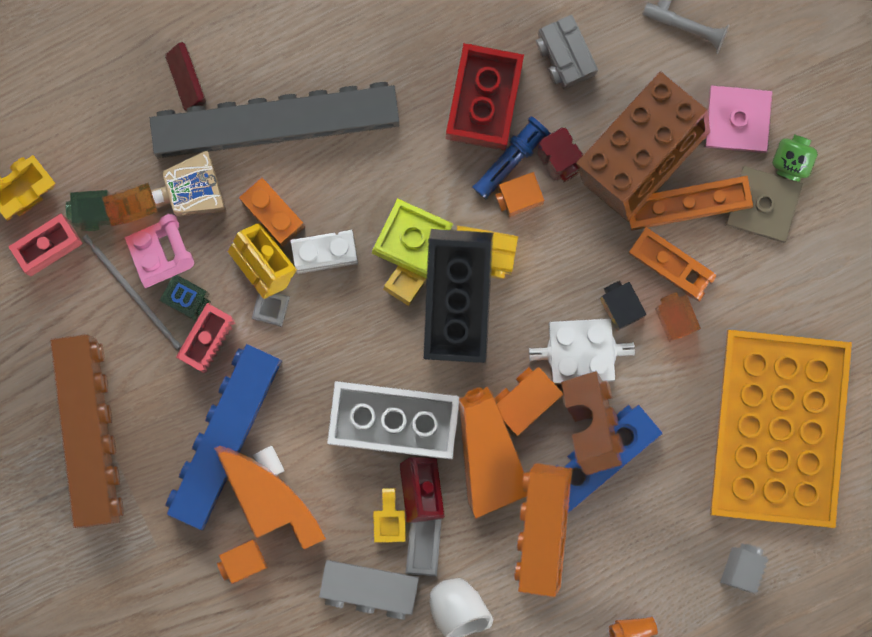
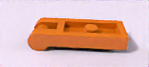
[628,227,717,302]

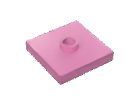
[705,85,772,153]

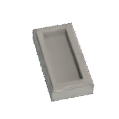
[406,519,442,576]

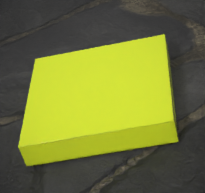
[371,198,453,278]

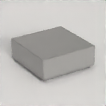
[252,293,290,327]

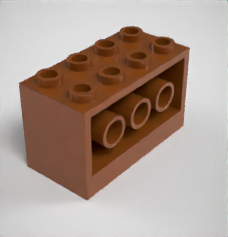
[576,71,710,222]

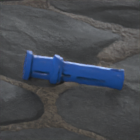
[472,116,551,200]

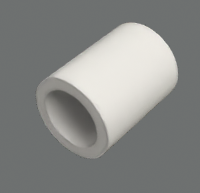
[253,446,285,475]

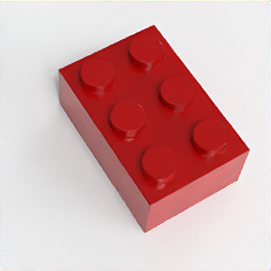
[446,43,524,151]

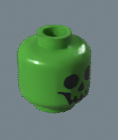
[772,134,818,182]

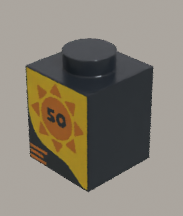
[600,280,647,331]

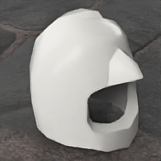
[430,578,493,637]

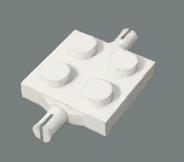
[529,319,635,385]

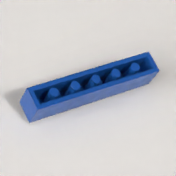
[165,344,282,530]

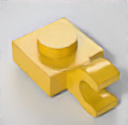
[373,488,406,542]

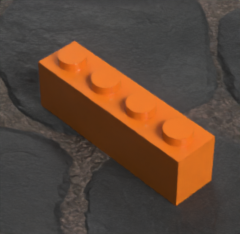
[515,463,572,597]

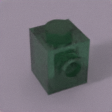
[66,190,113,232]

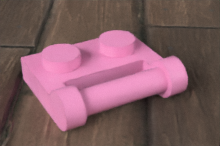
[125,214,194,288]

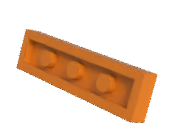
[630,176,753,231]

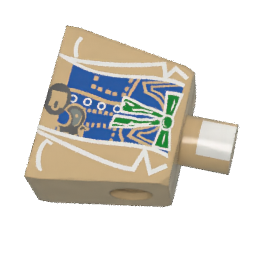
[149,151,226,217]

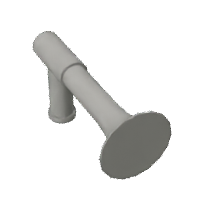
[643,0,729,54]

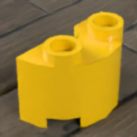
[0,155,56,221]

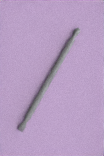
[82,234,181,350]

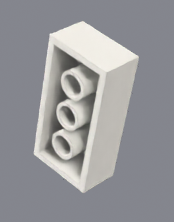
[327,381,460,460]

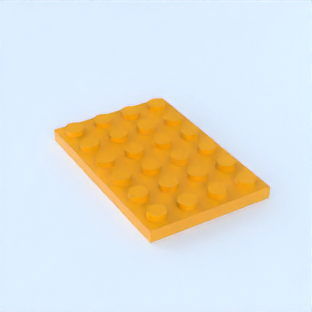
[710,330,852,528]

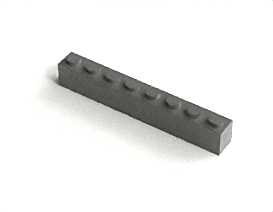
[149,82,400,158]

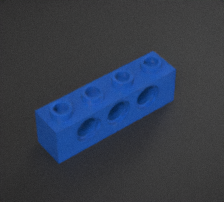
[556,405,663,513]

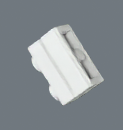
[291,230,358,274]

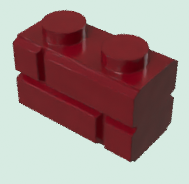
[537,127,583,183]

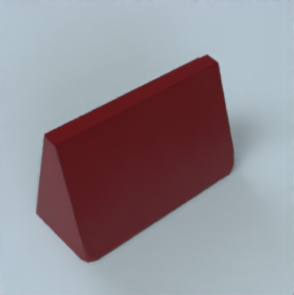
[166,42,206,111]
[400,457,445,523]

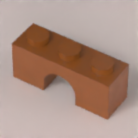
[561,371,624,476]

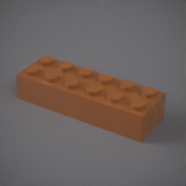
[50,334,124,528]

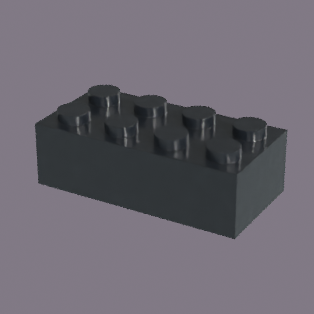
[423,229,493,363]

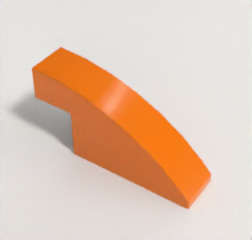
[214,446,326,550]

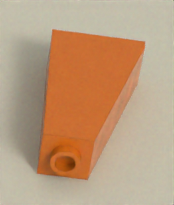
[459,387,527,518]

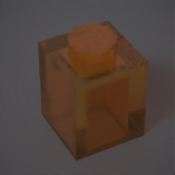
[102,182,158,227]
[655,292,701,343]

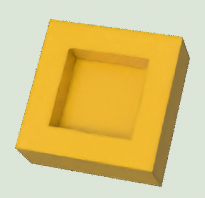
[383,266,427,306]

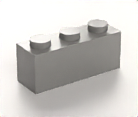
[319,560,419,620]

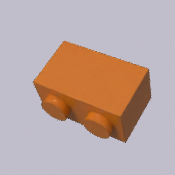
[239,178,305,248]
[494,367,564,437]

